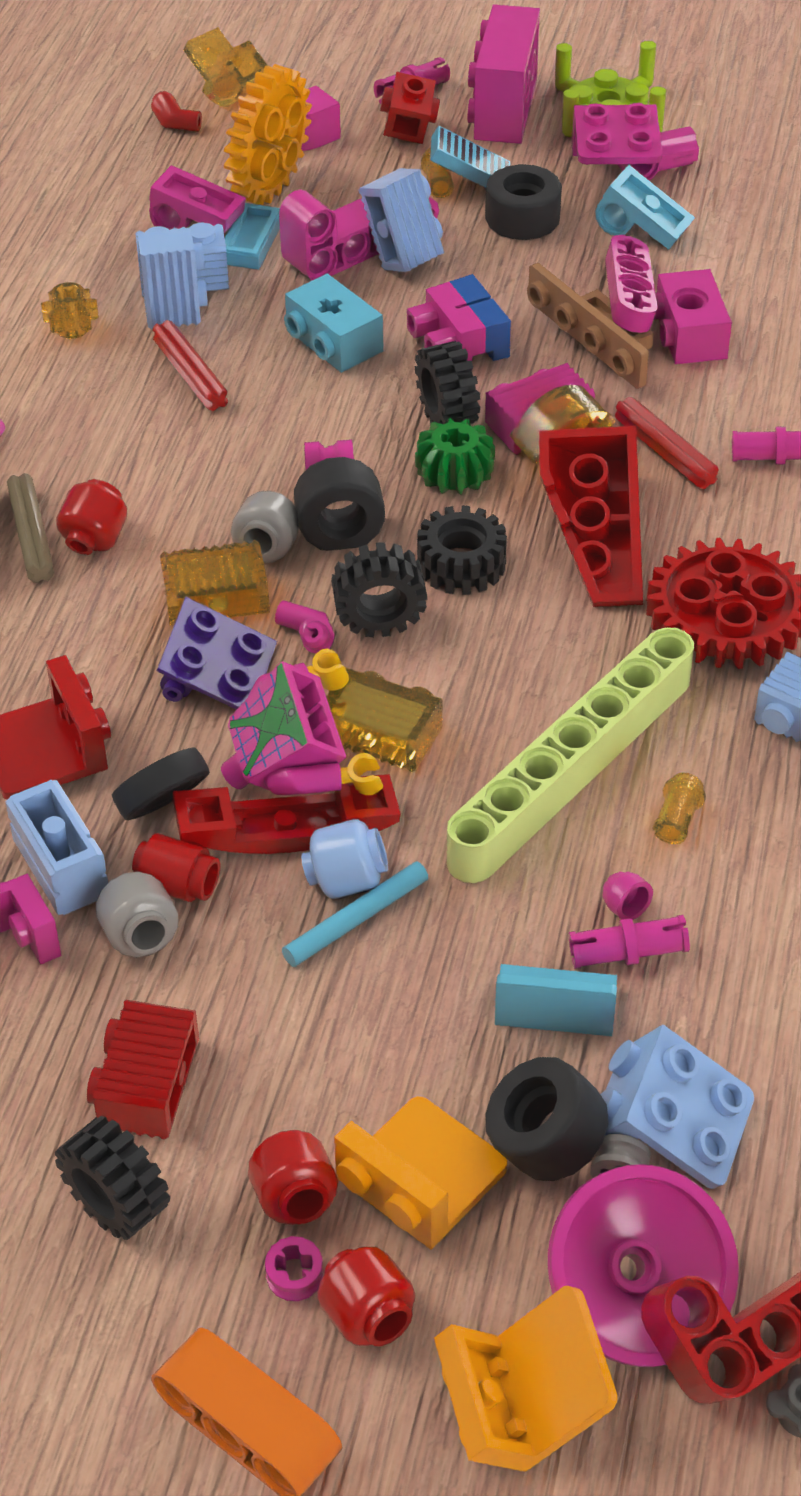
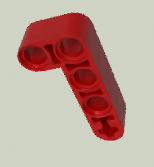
[641,1271,801,1404]

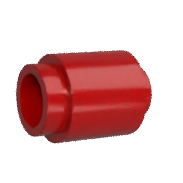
[132,833,221,902]

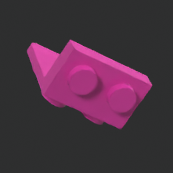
[572,103,662,165]

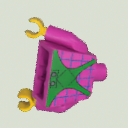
[221,649,383,795]

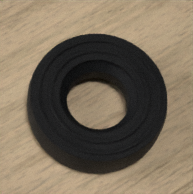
[112,747,210,820]

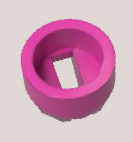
[602,872,653,920]

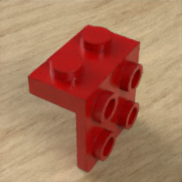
[0,655,111,800]

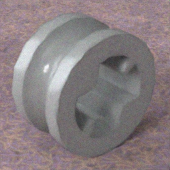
[590,1134,651,1178]

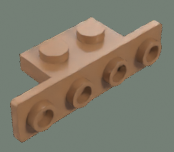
[527,262,654,389]

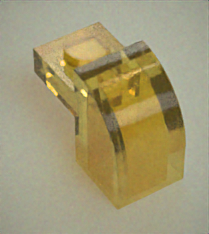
[183,27,267,107]
[509,385,616,465]

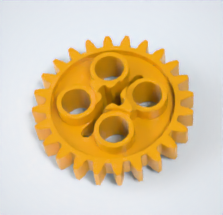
[224,64,312,205]

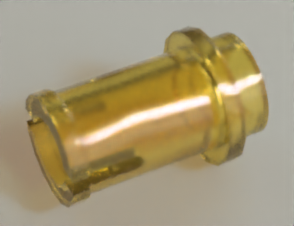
[421,147,454,198]
[652,773,706,844]

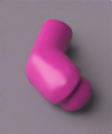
[275,600,335,653]

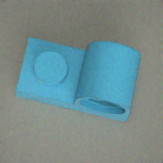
[595,165,695,250]

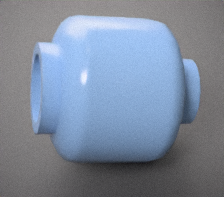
[301,819,388,899]

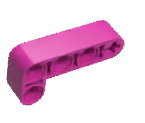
[279,189,439,280]

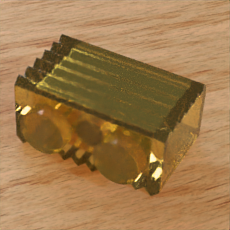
[160,540,270,626]
[326,667,443,772]

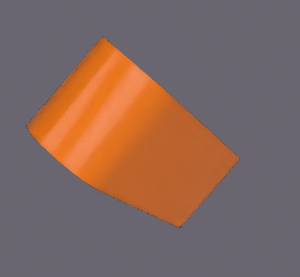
[151,1327,343,1496]

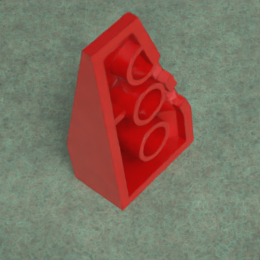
[539,426,643,607]

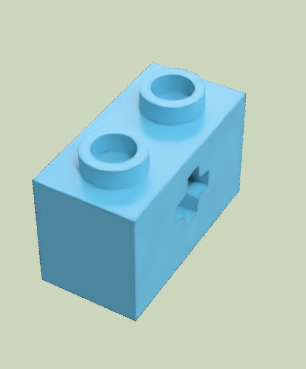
[284,273,384,373]

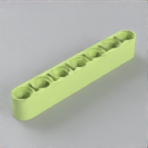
[447,627,694,883]

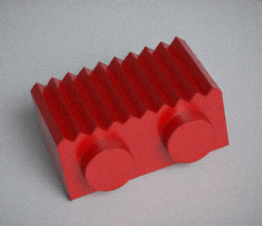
[87,1000,199,1140]

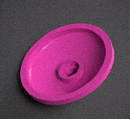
[548,1164,739,1367]

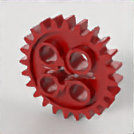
[646,538,801,669]

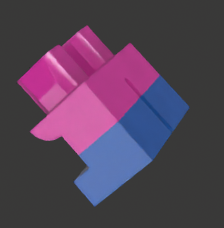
[407,274,511,361]

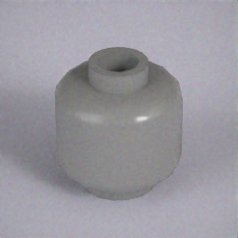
[231,491,299,563]
[96,872,178,958]

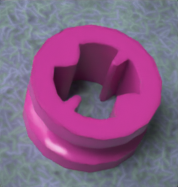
[265,1236,324,1301]

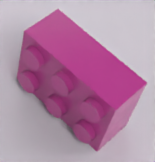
[467,4,540,144]

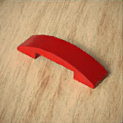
[172,774,401,854]

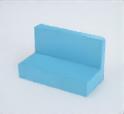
[495,964,617,1036]

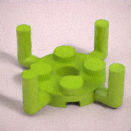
[555,41,666,137]

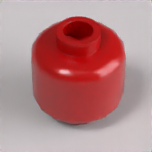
[56,479,128,555]
[248,1130,338,1225]
[317,1247,416,1346]

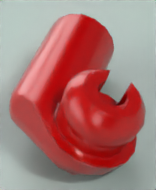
[151,91,202,132]

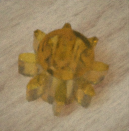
[41,282,99,339]

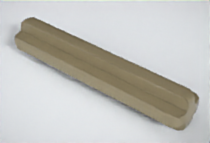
[7,473,54,583]

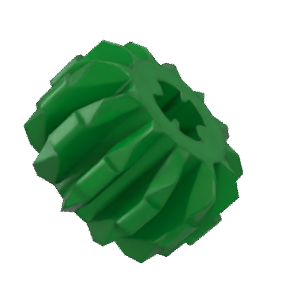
[415,417,495,495]

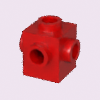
[380,72,440,144]

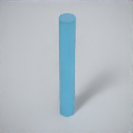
[282,861,428,967]

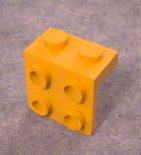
[334,1096,507,1250]
[434,1286,617,1472]

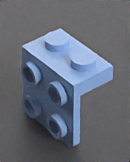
[600,1024,754,1189]

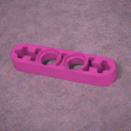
[605,235,657,333]

